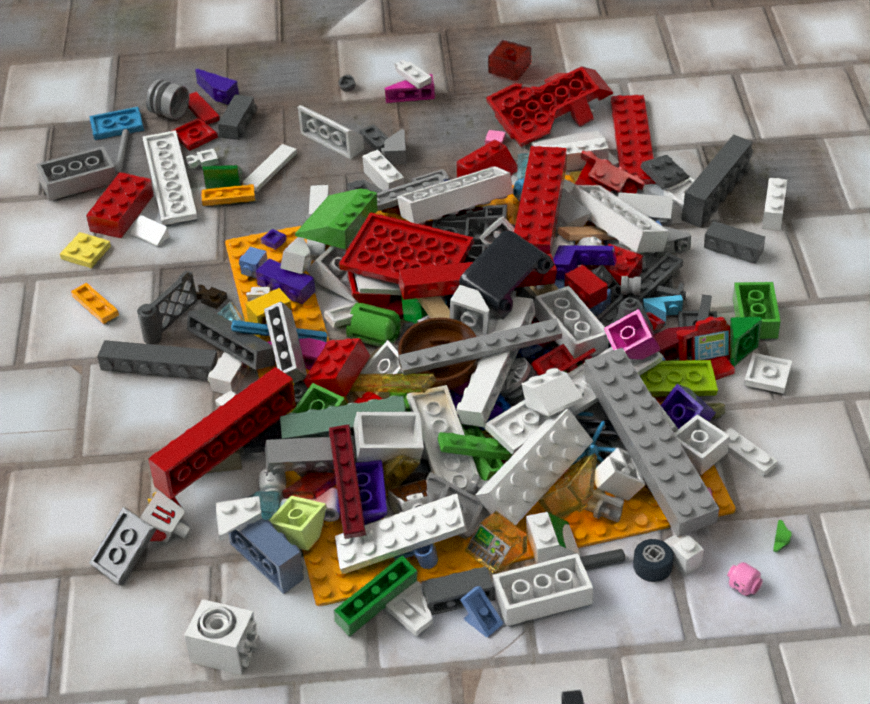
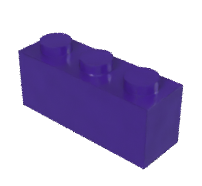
[255,258,316,305]

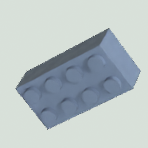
[228,518,304,594]

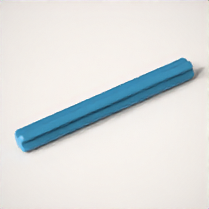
[231,320,327,342]

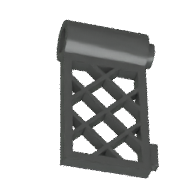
[137,271,198,345]

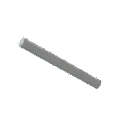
[115,130,129,176]

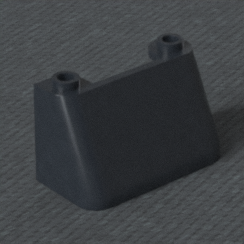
[459,230,555,319]

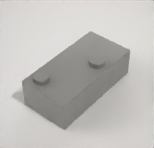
[36,146,116,201]

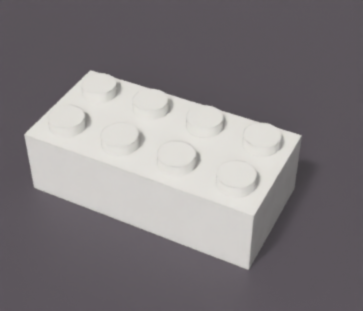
[534,286,609,359]
[493,553,593,626]

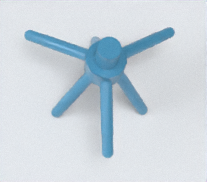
[571,421,621,470]

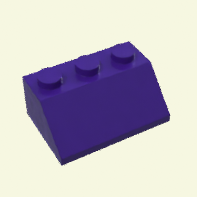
[355,460,387,525]

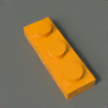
[201,184,255,206]
[71,282,119,324]

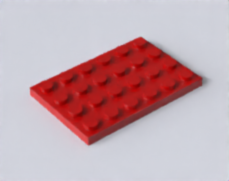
[339,212,474,284]

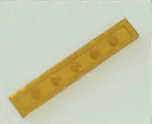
[350,374,436,393]

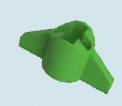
[773,520,792,552]

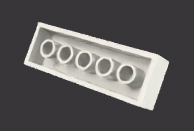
[397,166,513,225]
[571,185,670,254]
[476,409,593,527]

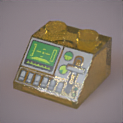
[465,511,527,575]

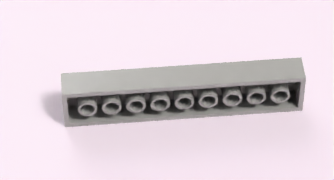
[584,348,719,537]

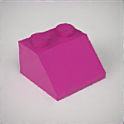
[604,309,661,360]

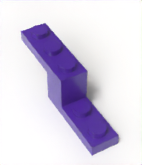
[553,245,617,279]

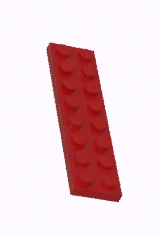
[610,94,656,185]

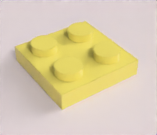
[60,232,111,268]

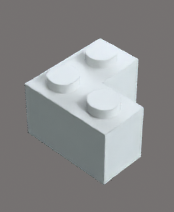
[592,448,645,501]

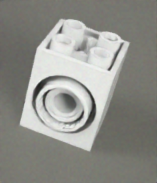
[184,599,260,675]

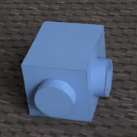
[239,247,268,278]

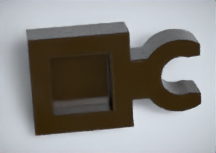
[196,284,228,309]

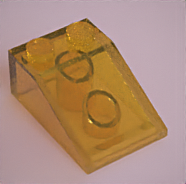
[538,453,597,519]

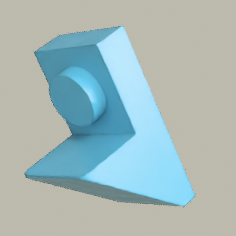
[643,295,683,326]

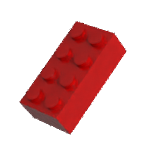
[86,172,154,238]

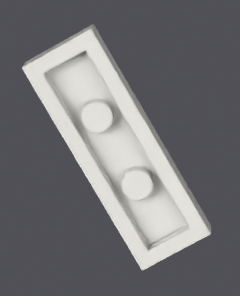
[725,427,778,477]

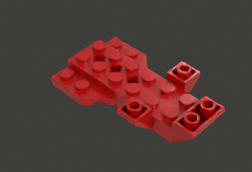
[486,66,613,147]

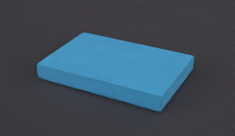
[89,107,144,140]

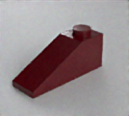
[654,326,695,361]

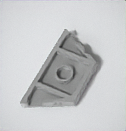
[427,472,495,540]

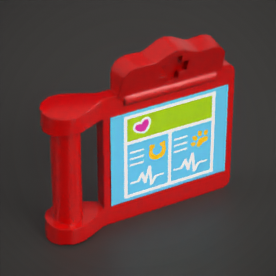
[676,317,730,361]

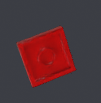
[172,118,218,151]

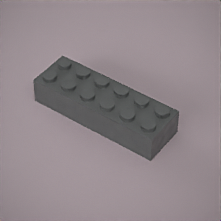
[681,134,753,228]

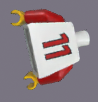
[140,491,191,543]

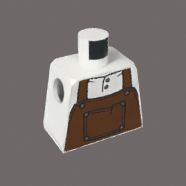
[388,480,428,514]

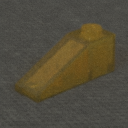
[382,454,420,499]

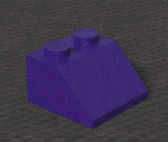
[661,384,716,429]

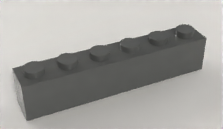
[187,308,275,370]
[97,340,218,380]

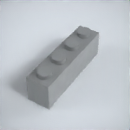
[264,302,307,383]

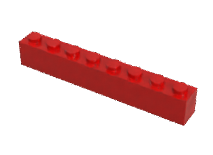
[399,254,557,300]

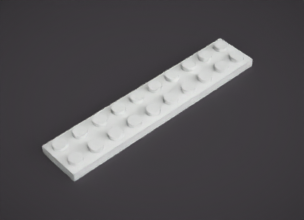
[485,347,663,455]

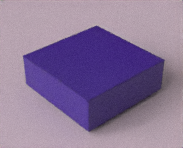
[261,229,287,250]

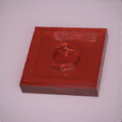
[282,473,336,499]

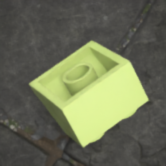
[269,496,327,551]

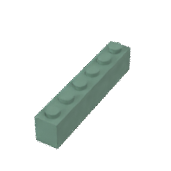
[280,396,407,439]

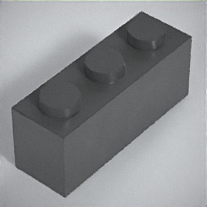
[218,95,257,140]
[704,221,766,264]
[422,567,494,616]

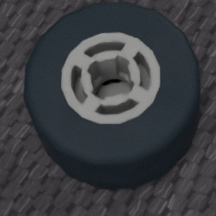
[633,539,674,582]

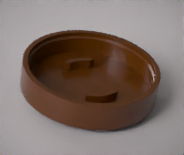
[398,317,480,390]

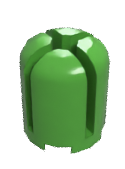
[346,303,401,347]

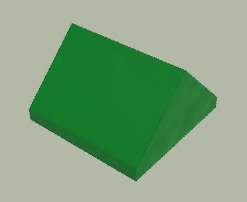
[203,165,242,189]
[730,317,762,367]

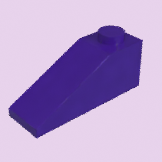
[195,69,239,105]

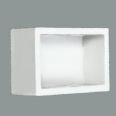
[354,412,424,462]

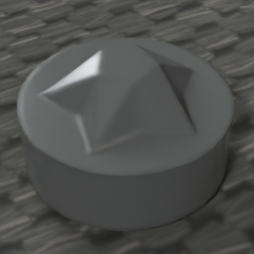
[338,75,356,92]

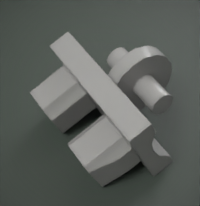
[583,488,624,523]

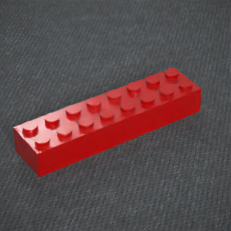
[514,146,567,255]
[148,367,296,500]

